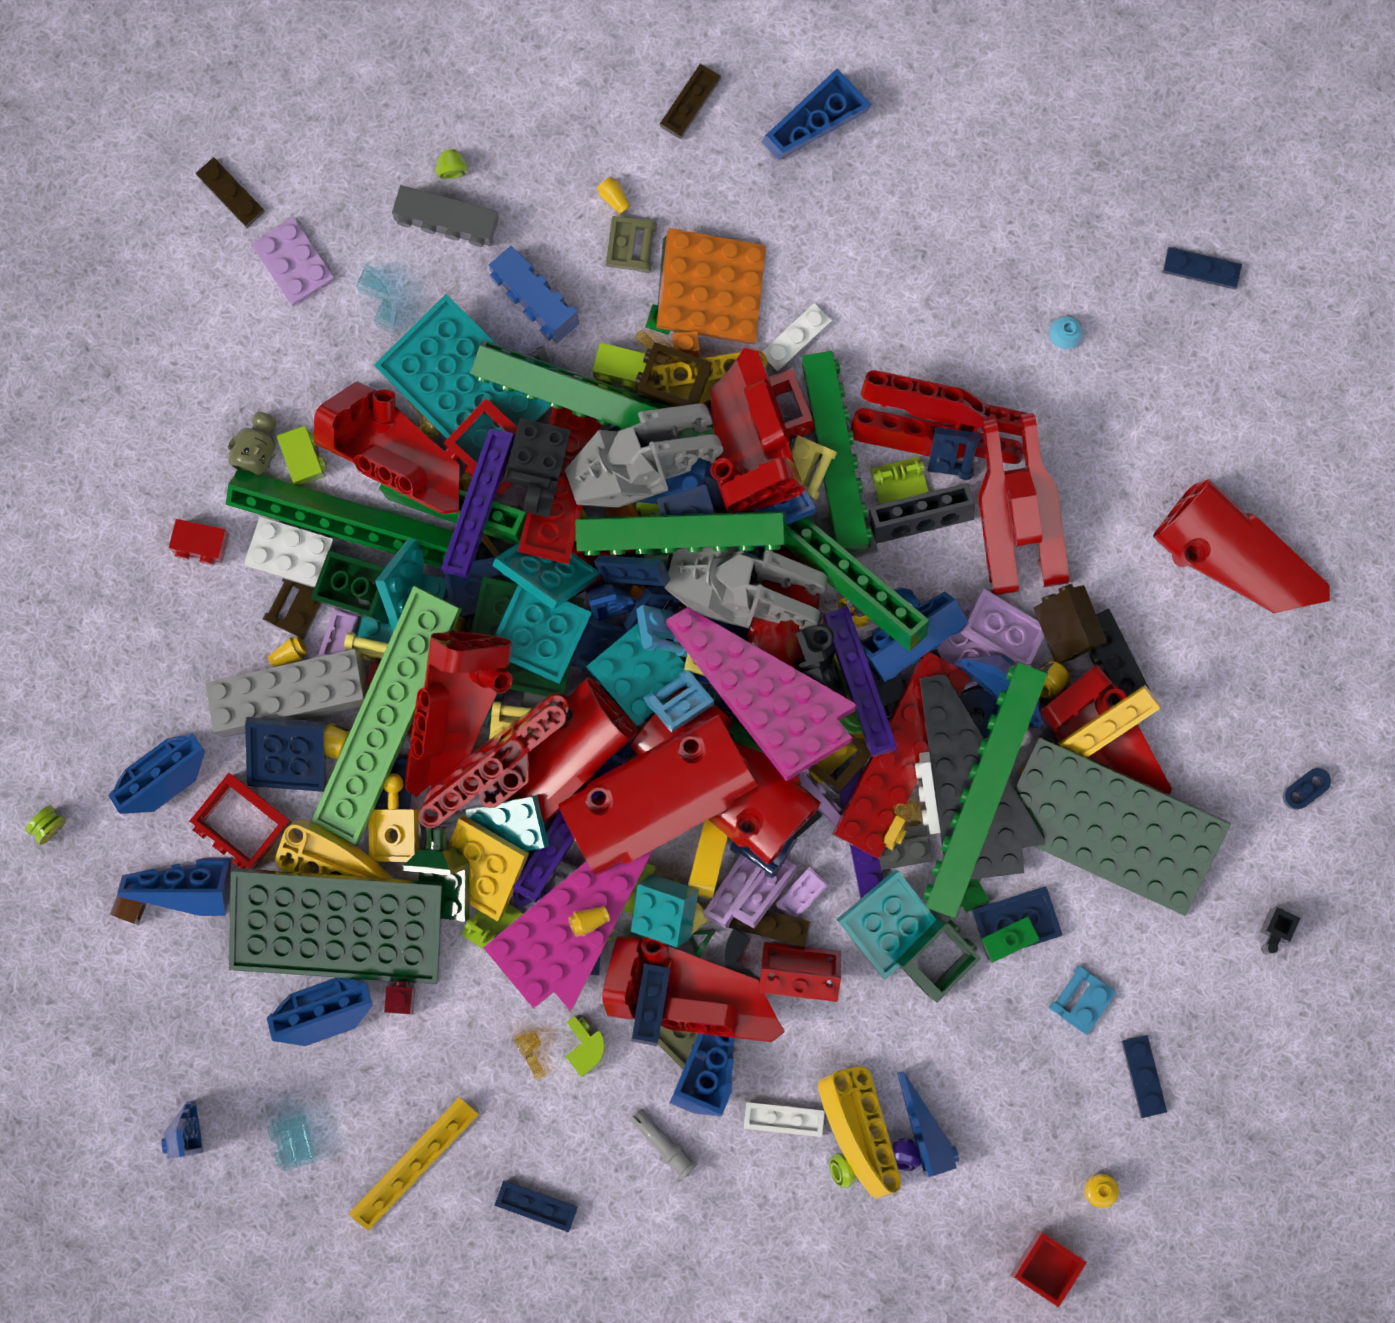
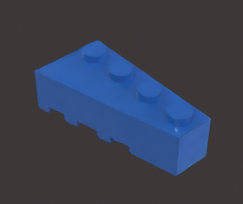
[762,68,871,160]
[489,246,579,343]
[859,591,969,682]

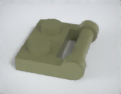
[606,216,657,273]

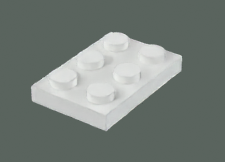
[244,517,334,588]

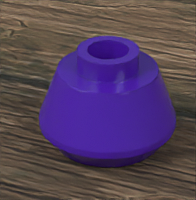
[891,1138,921,1171]

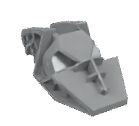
[565,404,723,507]
[665,546,828,629]

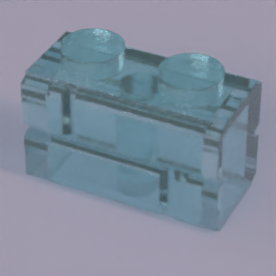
[267,1111,317,1171]

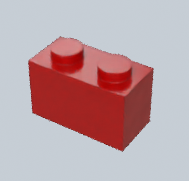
[168,519,229,566]

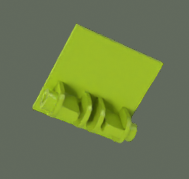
[870,456,929,504]
[461,904,523,951]

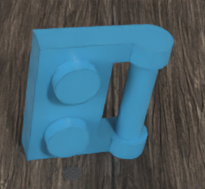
[636,605,687,657]
[644,670,714,733]
[1048,965,1117,1035]

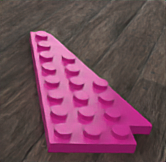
[666,607,856,781]
[483,850,653,1011]

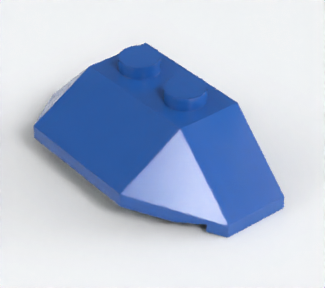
[636,458,727,513]
[954,655,1042,728]
[108,733,205,814]
[267,978,373,1046]

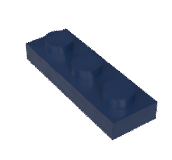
[1162,247,1242,290]
[594,555,671,586]
[631,964,670,1046]
[1121,1035,1167,1118]
[494,1180,578,1233]

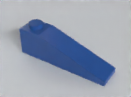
[586,581,639,621]
[117,858,230,916]
[669,1033,735,1117]
[897,1071,959,1177]
[161,1100,203,1159]

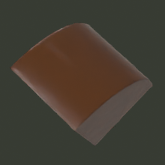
[109,894,147,925]

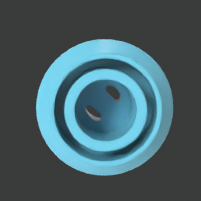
[1049,316,1084,349]

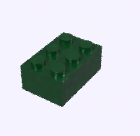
[311,551,389,625]

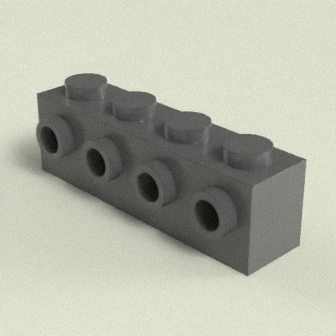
[392,185,499,247]

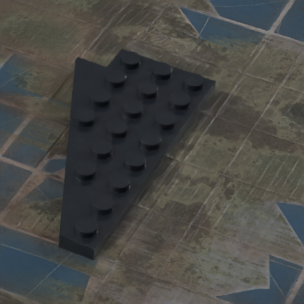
[920,673,1045,880]

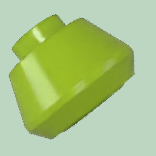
[435,149,469,180]
[829,1153,858,1189]

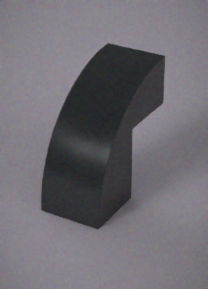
[724,928,760,982]

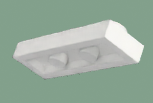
[762,303,832,373]
[915,752,940,834]
[743,1102,825,1137]

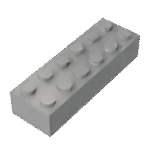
[205,649,368,738]

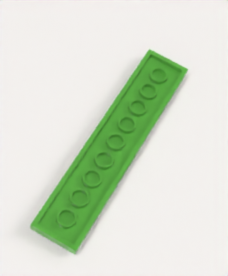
[311,586,462,844]

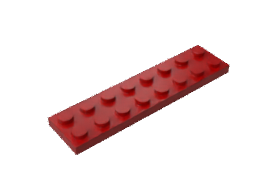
[518,381,611,564]
[832,652,970,859]

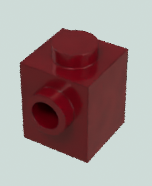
[384,981,415,1015]

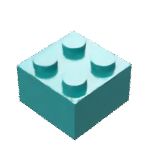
[631,874,699,947]

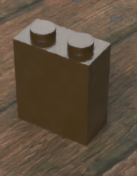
[1033,584,1107,663]

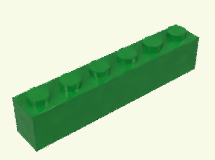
[379,484,527,544]

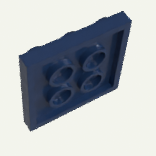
[245,717,326,792]

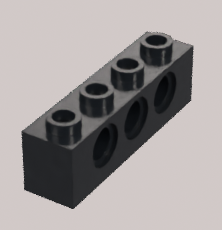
[869,483,975,544]
[1089,608,1151,706]

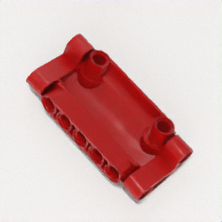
[630,686,821,865]
[558,714,758,876]

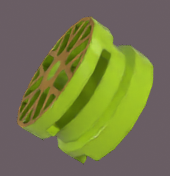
[25,805,66,845]

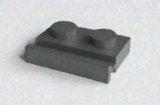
[879,824,932,871]

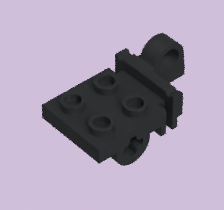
[504,418,571,518]
[796,624,848,699]

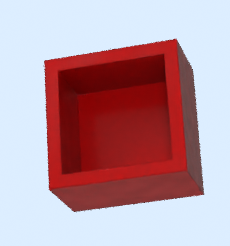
[1010,1230,1087,1308]

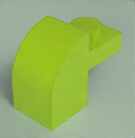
[566,1016,605,1077]

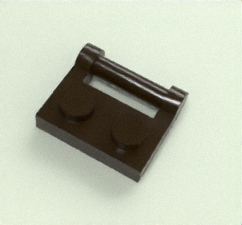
[262,578,322,640]

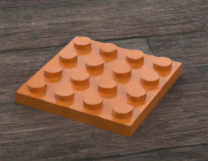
[656,228,766,344]

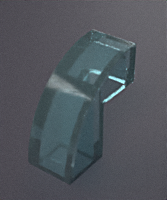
[356,264,399,334]

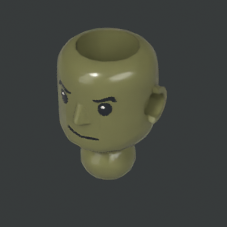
[228,411,276,475]

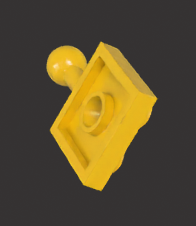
[368,773,419,862]

